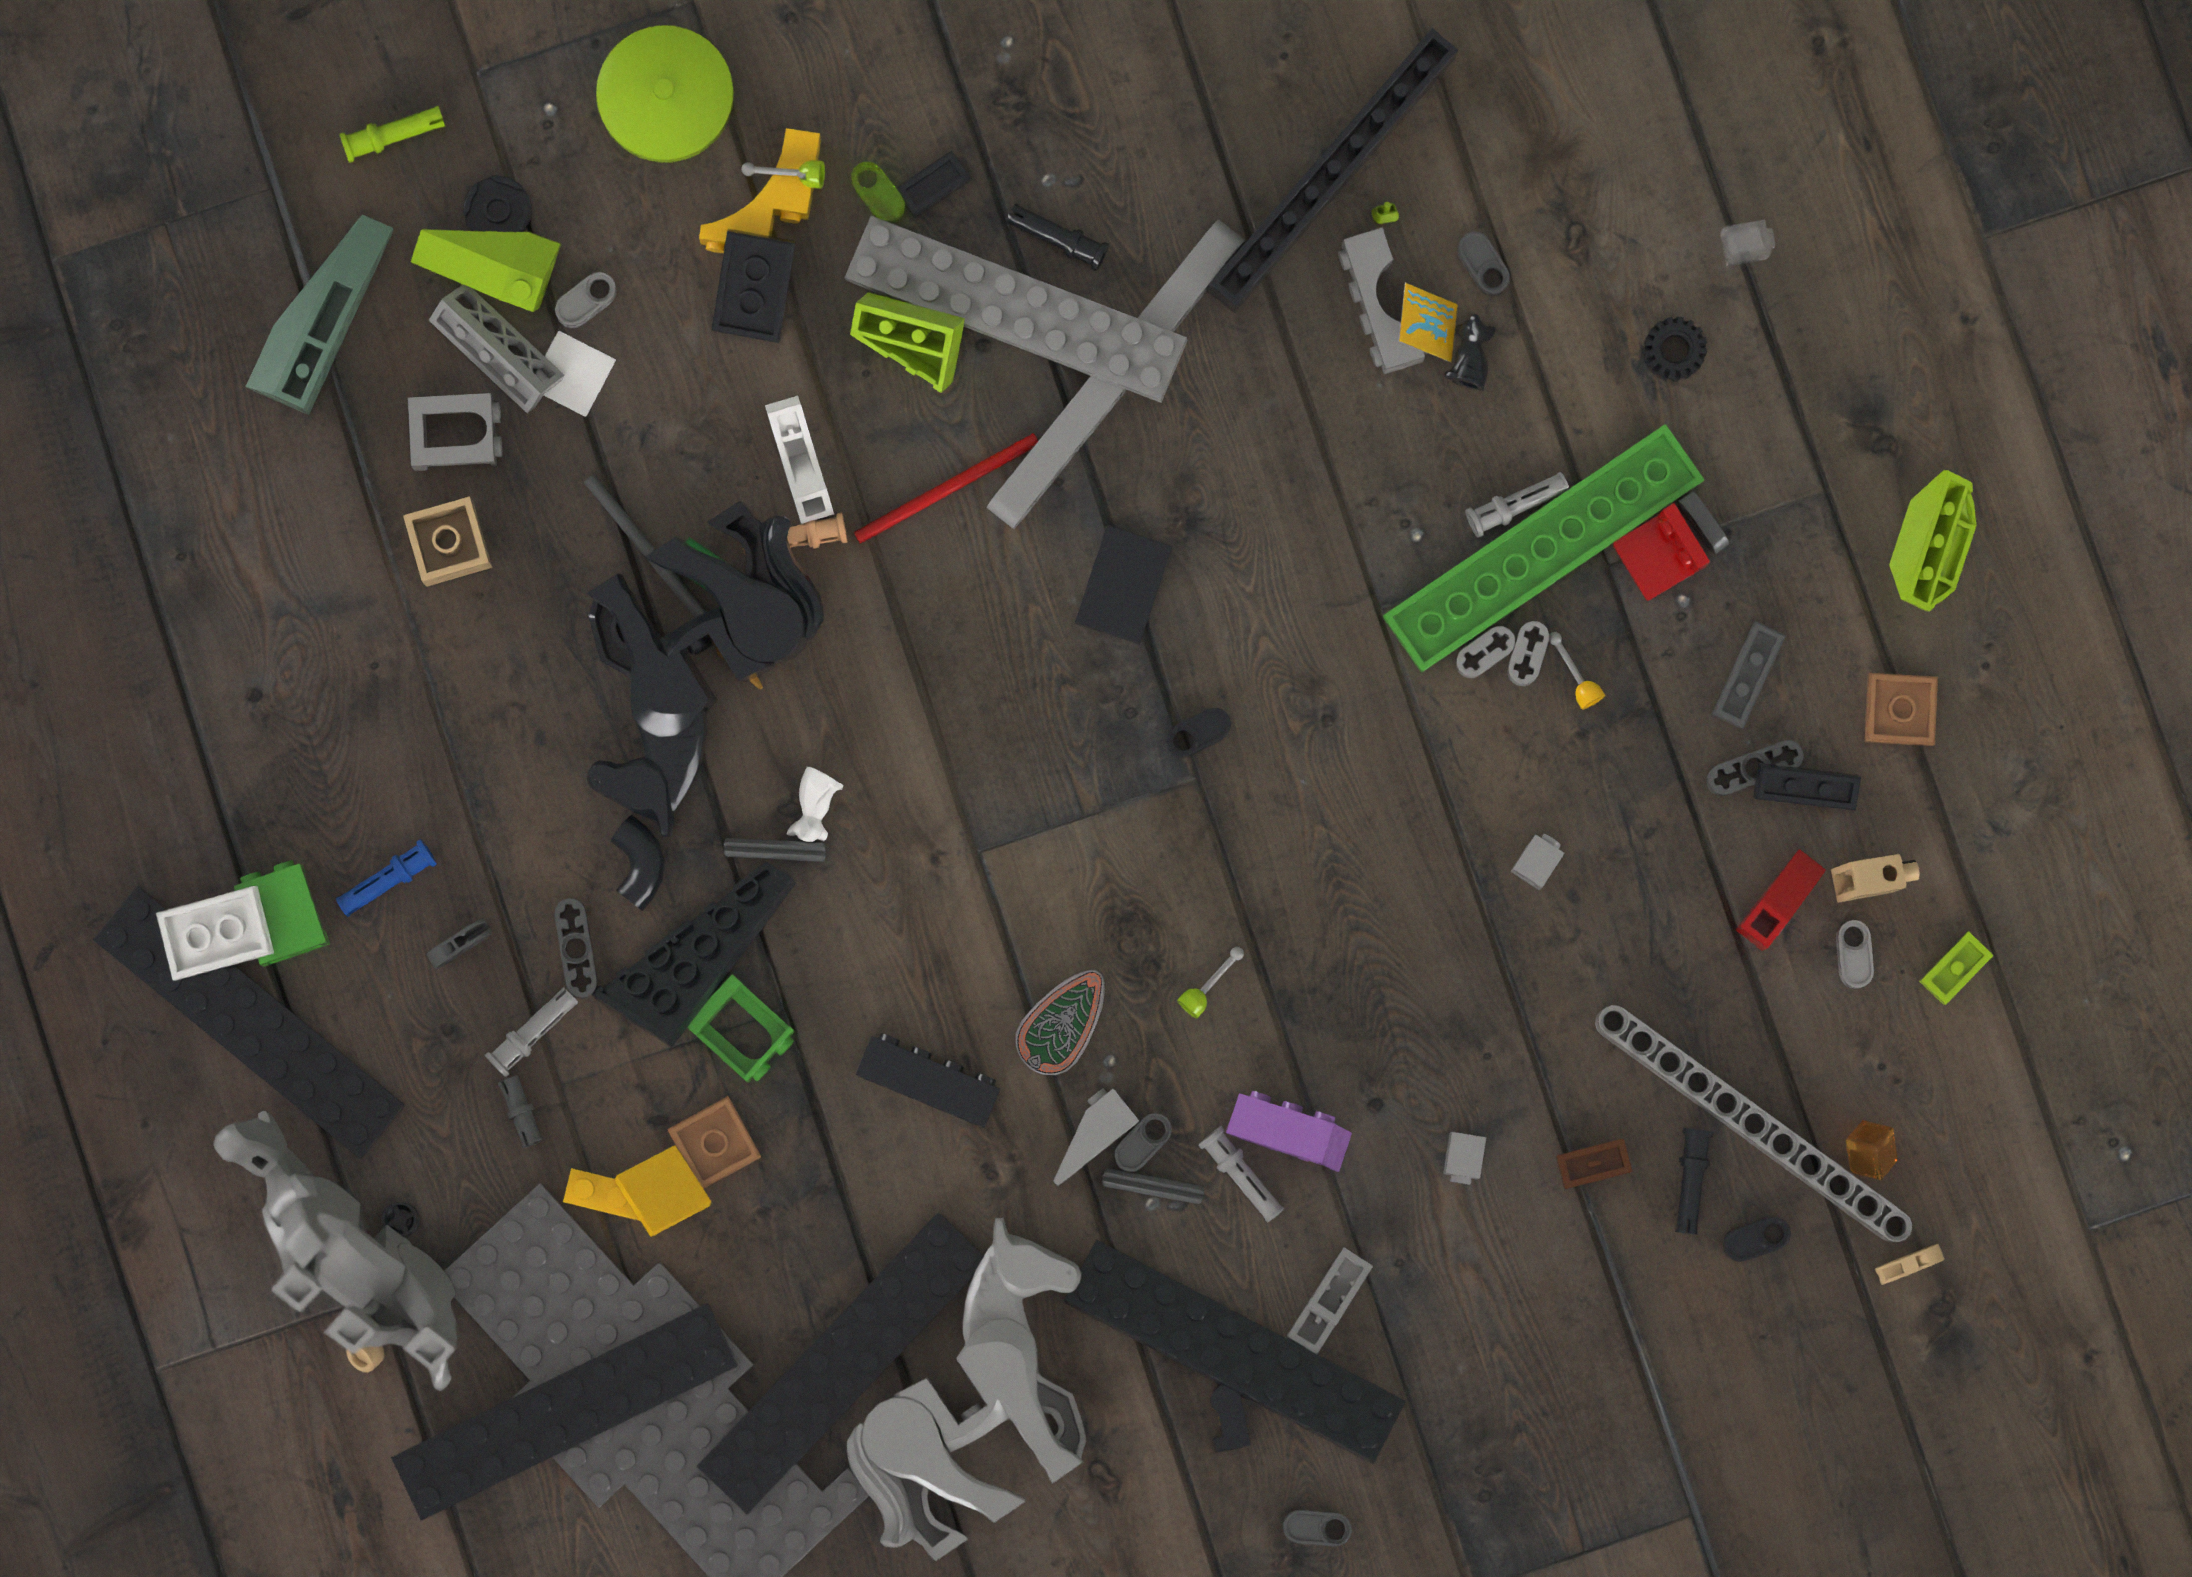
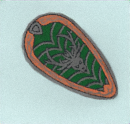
[1016,969,1105,1075]

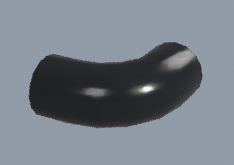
[611,815,665,911]

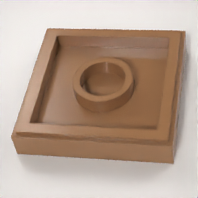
[1865,673,1938,746]
[667,1096,762,1189]

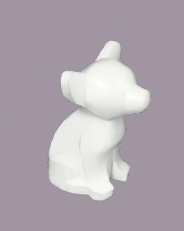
[787,766,844,842]

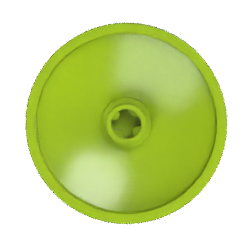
[596,25,734,163]

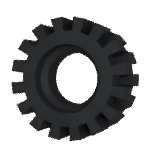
[1643,316,1707,382]

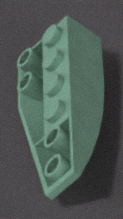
[246,215,394,415]

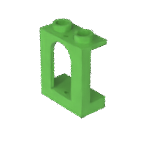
[687,974,795,1083]

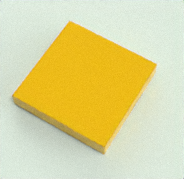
[615,1145,711,1237]

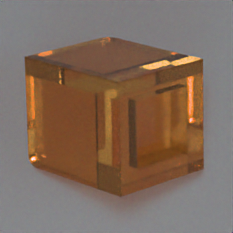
[1846,1120,1898,1180]

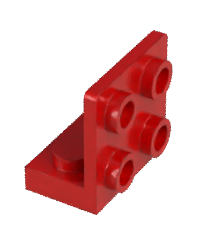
[1613,503,1710,601]

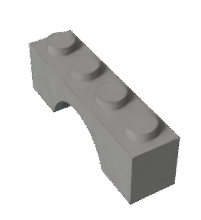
[1338,227,1425,374]

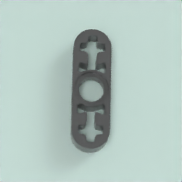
[1706,740,1804,796]
[554,898,598,999]

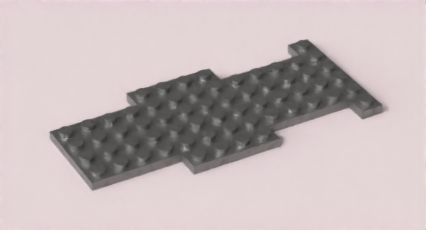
[444,1183,870,1577]

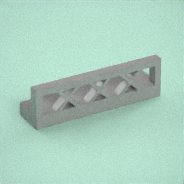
[429,285,565,413]

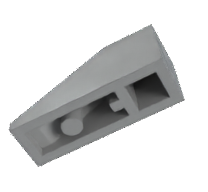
[1053,1088,1139,1187]

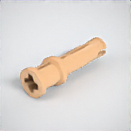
[743,512,848,557]

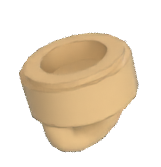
[346,1346,385,1373]

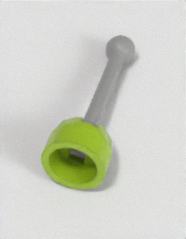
[741,160,825,188]
[1177,947,1244,1019]

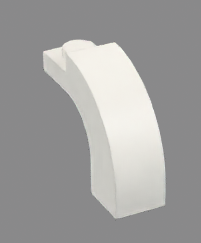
[765,396,834,524]

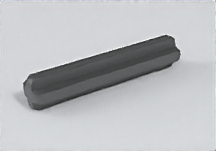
[724,838,826,862]
[1102,1168,1204,1204]

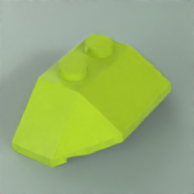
[1889,470,1976,612]

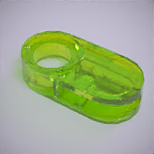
[851,161,905,224]

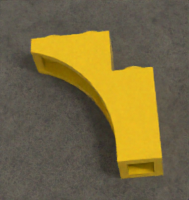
[699,128,821,253]

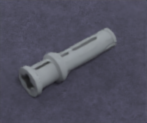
[1465,472,1569,538]
[484,987,578,1078]
[1198,1125,1284,1222]

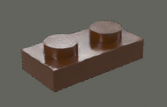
[1556,1138,1633,1189]

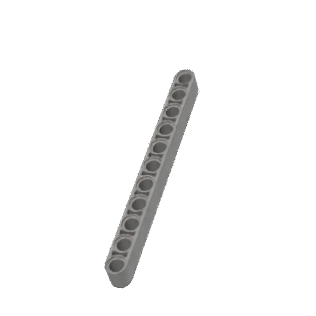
[987,219,1246,529]
[1595,1005,1912,1242]

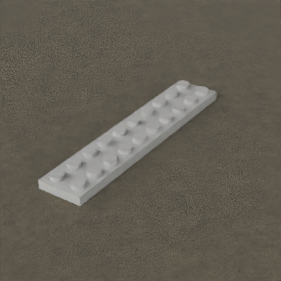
[845,216,1187,403]

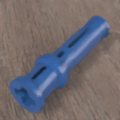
[336,839,438,917]

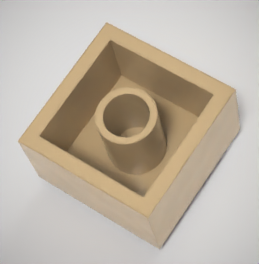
[403,496,492,587]

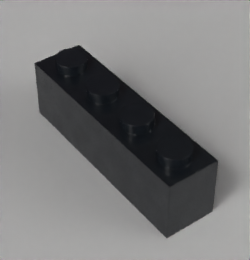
[856,1033,1000,1129]

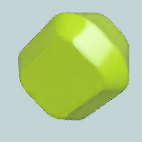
[1371,202,1399,224]

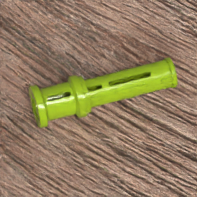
[339,106,445,163]

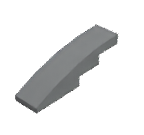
[1285,1247,1373,1354]

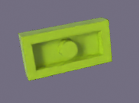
[1919,931,1994,1005]

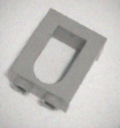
[408,393,503,471]

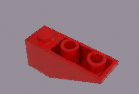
[1735,849,1826,951]

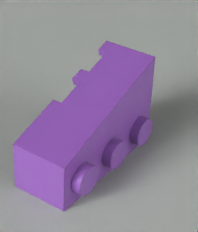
[1226,1091,1352,1172]

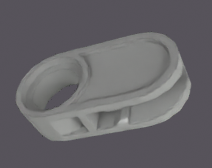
[555,272,617,328]
[1836,920,1874,989]

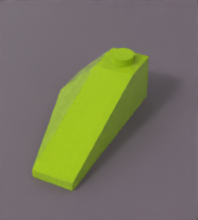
[411,229,561,312]

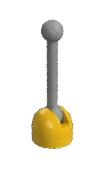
[1549,632,1606,710]

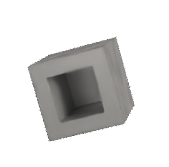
[1510,834,1565,890]
[1443,1132,1486,1185]

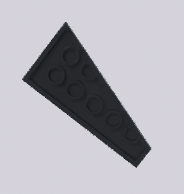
[592,862,796,1048]

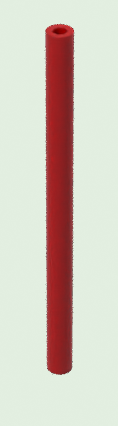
[854,433,1038,544]

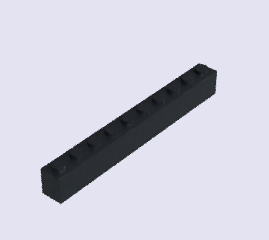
[1208,28,1458,313]

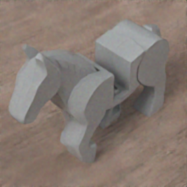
[214,1111,457,1391]
[847,1218,1086,1561]

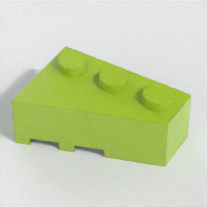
[850,292,965,393]

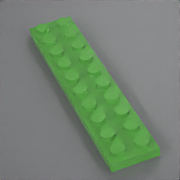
[1383,424,1704,673]

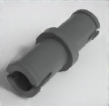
[498,1075,543,1148]

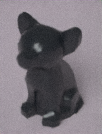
[1445,314,1496,391]

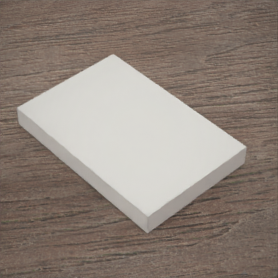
[156,886,274,980]

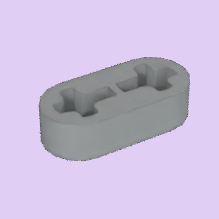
[1507,621,1549,686]
[1455,626,1515,678]

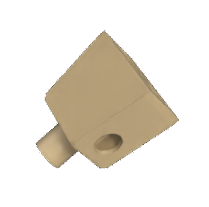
[1831,854,1919,903]

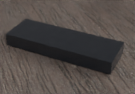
[1753,763,1861,811]

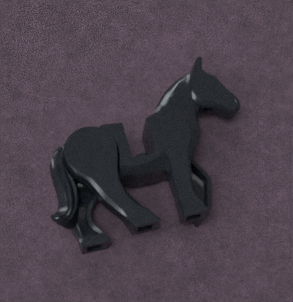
[587,501,824,837]

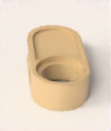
[1875,1243,1945,1285]

